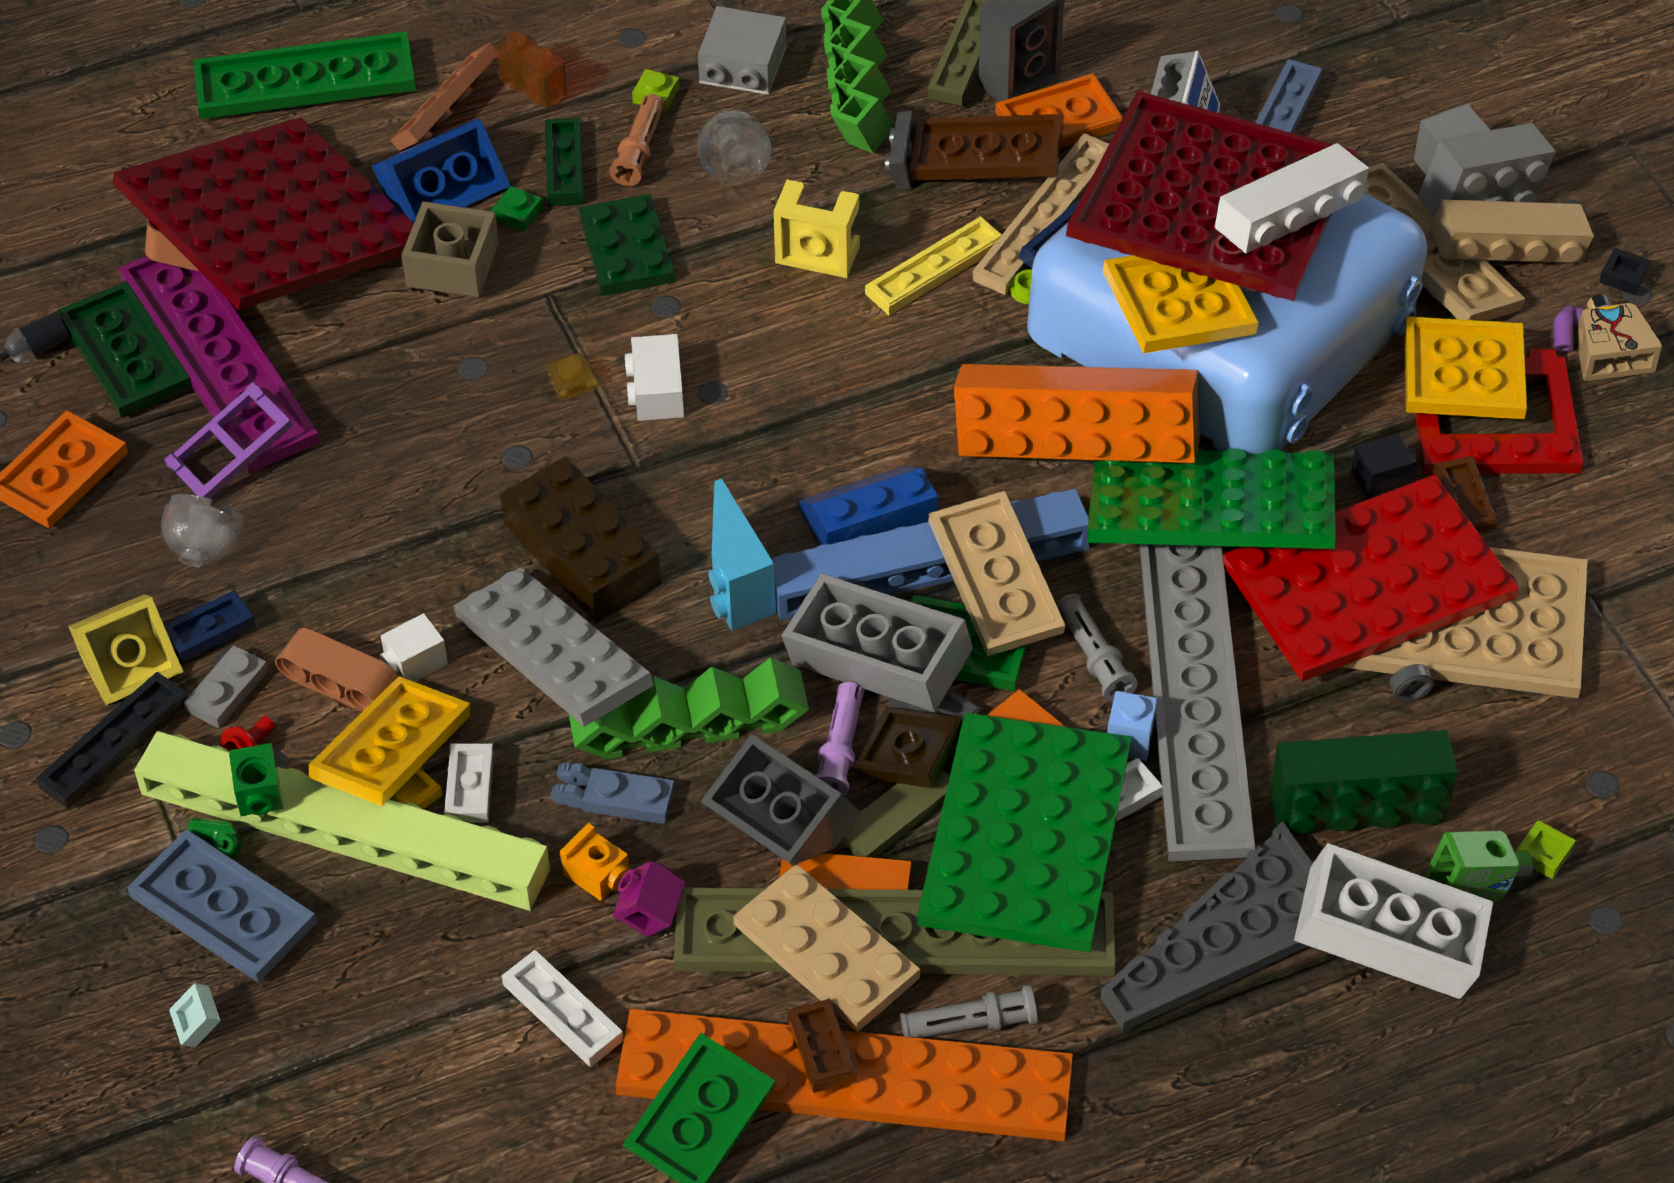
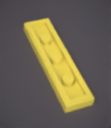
[865,216,1002,316]

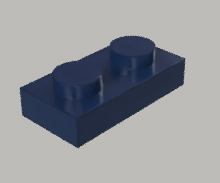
[164,590,255,663]

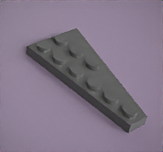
[1101,821,1313,1032]

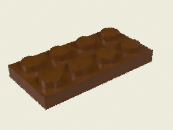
[909,114,1064,181]

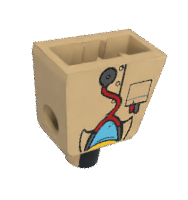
[1576,294,1662,382]

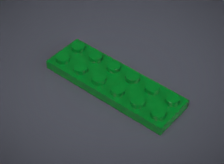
[193,31,416,119]

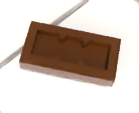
[1433,456,1498,533]
[787,998,857,1093]

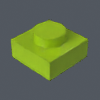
[632,69,679,111]
[1517,820,1576,879]

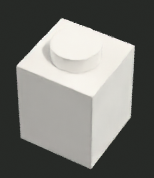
[380,613,448,682]

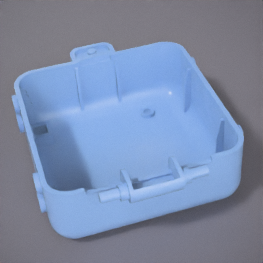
[1027,193,1427,454]

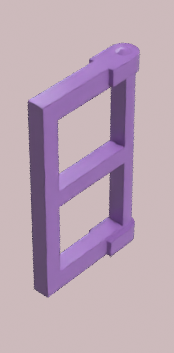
[164,382,294,504]

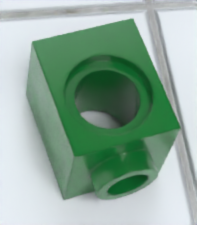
[229,743,283,816]

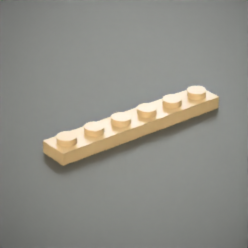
[973,133,1109,295]

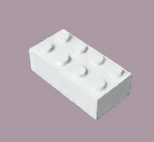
[1294,843,1493,999]

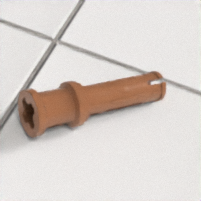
[609,94,665,186]

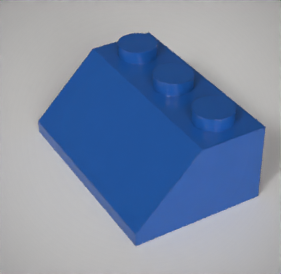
[372,118,511,223]
[797,465,938,546]

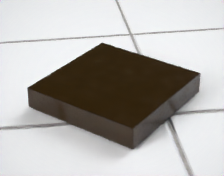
[853,706,963,788]

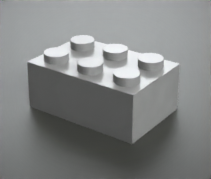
[1418,123,1556,216]

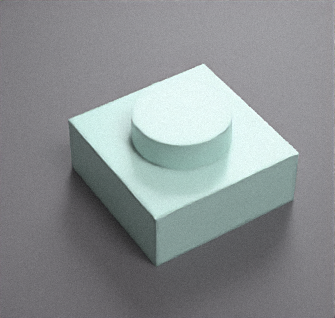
[169,983,221,1047]

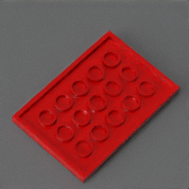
[1223,475,1519,682]

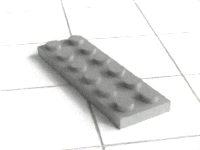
[453,567,654,727]

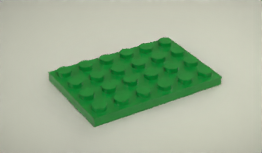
[1088,448,1335,549]
[917,713,1131,953]

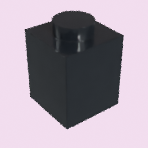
[1351,434,1417,500]

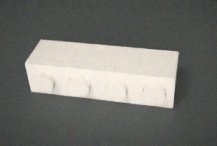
[1215,143,1369,253]

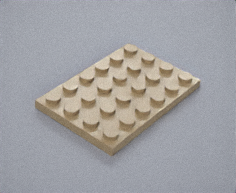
[1342,547,1588,698]

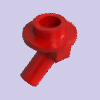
[220,715,276,751]

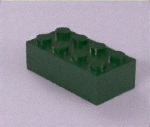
[1270,730,1458,835]

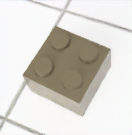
[401,202,499,297]

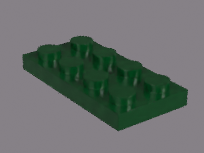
[57,281,192,418]

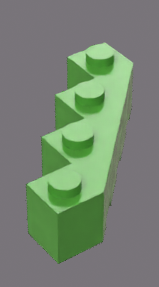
[821,0,895,153]
[569,657,809,760]

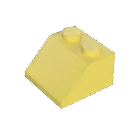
[68,594,183,705]

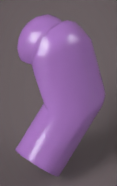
[1553,305,1584,352]

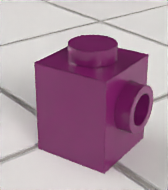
[613,861,685,937]

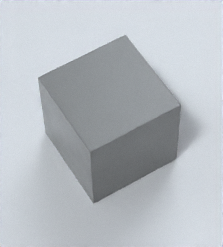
[1414,103,1490,175]

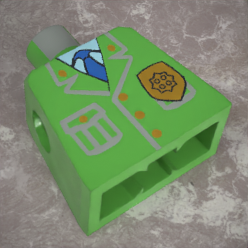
[1423,831,1533,903]

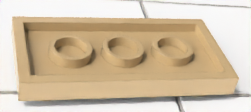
[928,491,1065,657]
[733,865,920,1032]

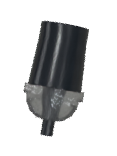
[0,311,70,363]

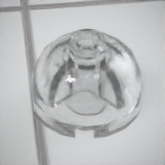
[697,110,772,185]
[160,494,245,567]

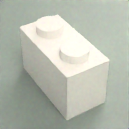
[625,334,684,421]

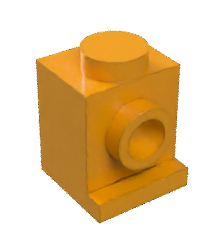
[560,823,630,901]

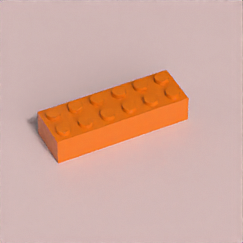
[954,364,1200,463]

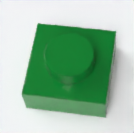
[491,186,543,232]

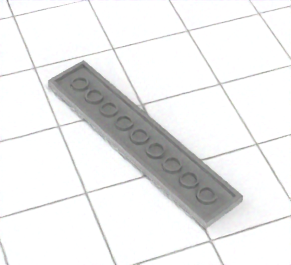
[1139,544,1255,861]

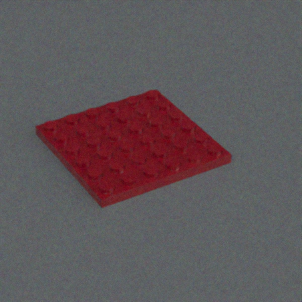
[1066,91,1357,301]
[113,117,414,310]

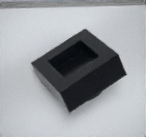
[1599,248,1650,295]

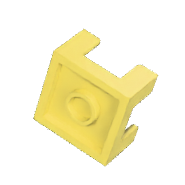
[774,179,860,278]

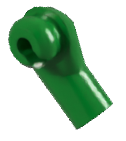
[187,818,242,859]

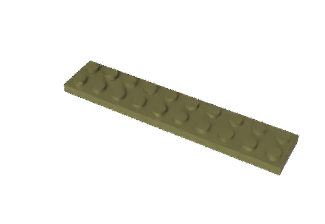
[674,887,1115,976]

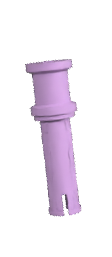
[815,682,864,796]
[234,1136,328,1183]

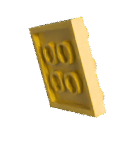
[1102,255,1258,354]
[1404,316,1527,419]

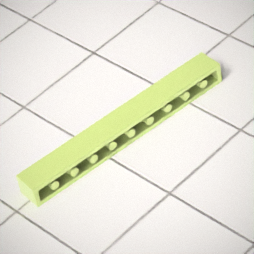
[134,731,550,911]

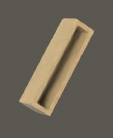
[1430,200,1594,263]

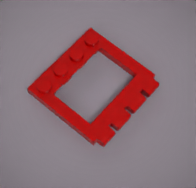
[1415,348,1583,474]

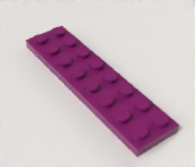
[118,256,320,474]

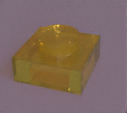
[546,352,597,401]

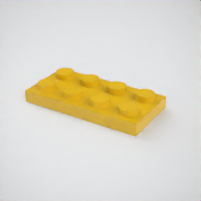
[309,676,471,806]

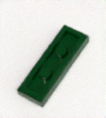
[545,118,585,207]

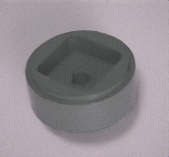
[1390,664,1434,702]

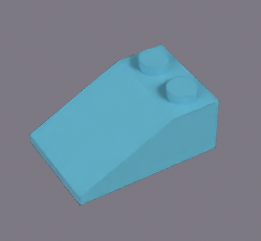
[708,479,776,631]

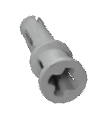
[1057,594,1138,702]
[900,984,1038,1038]

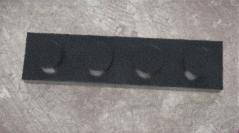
[36,672,188,809]

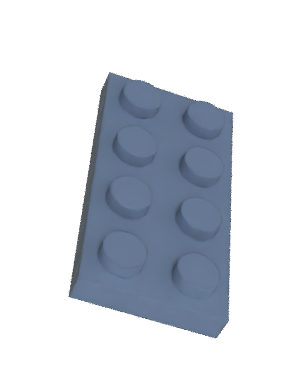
[127,829,317,983]

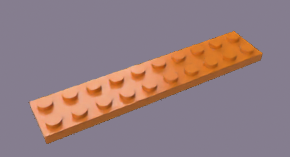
[615,1009,1073,1141]

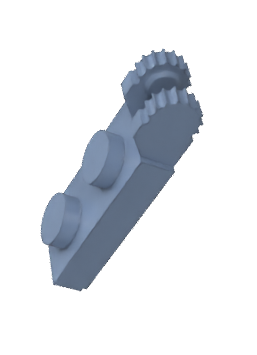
[550,762,675,824]

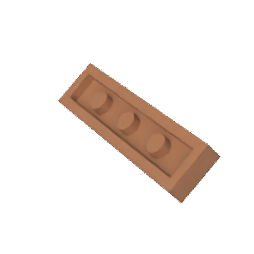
[390,43,499,151]

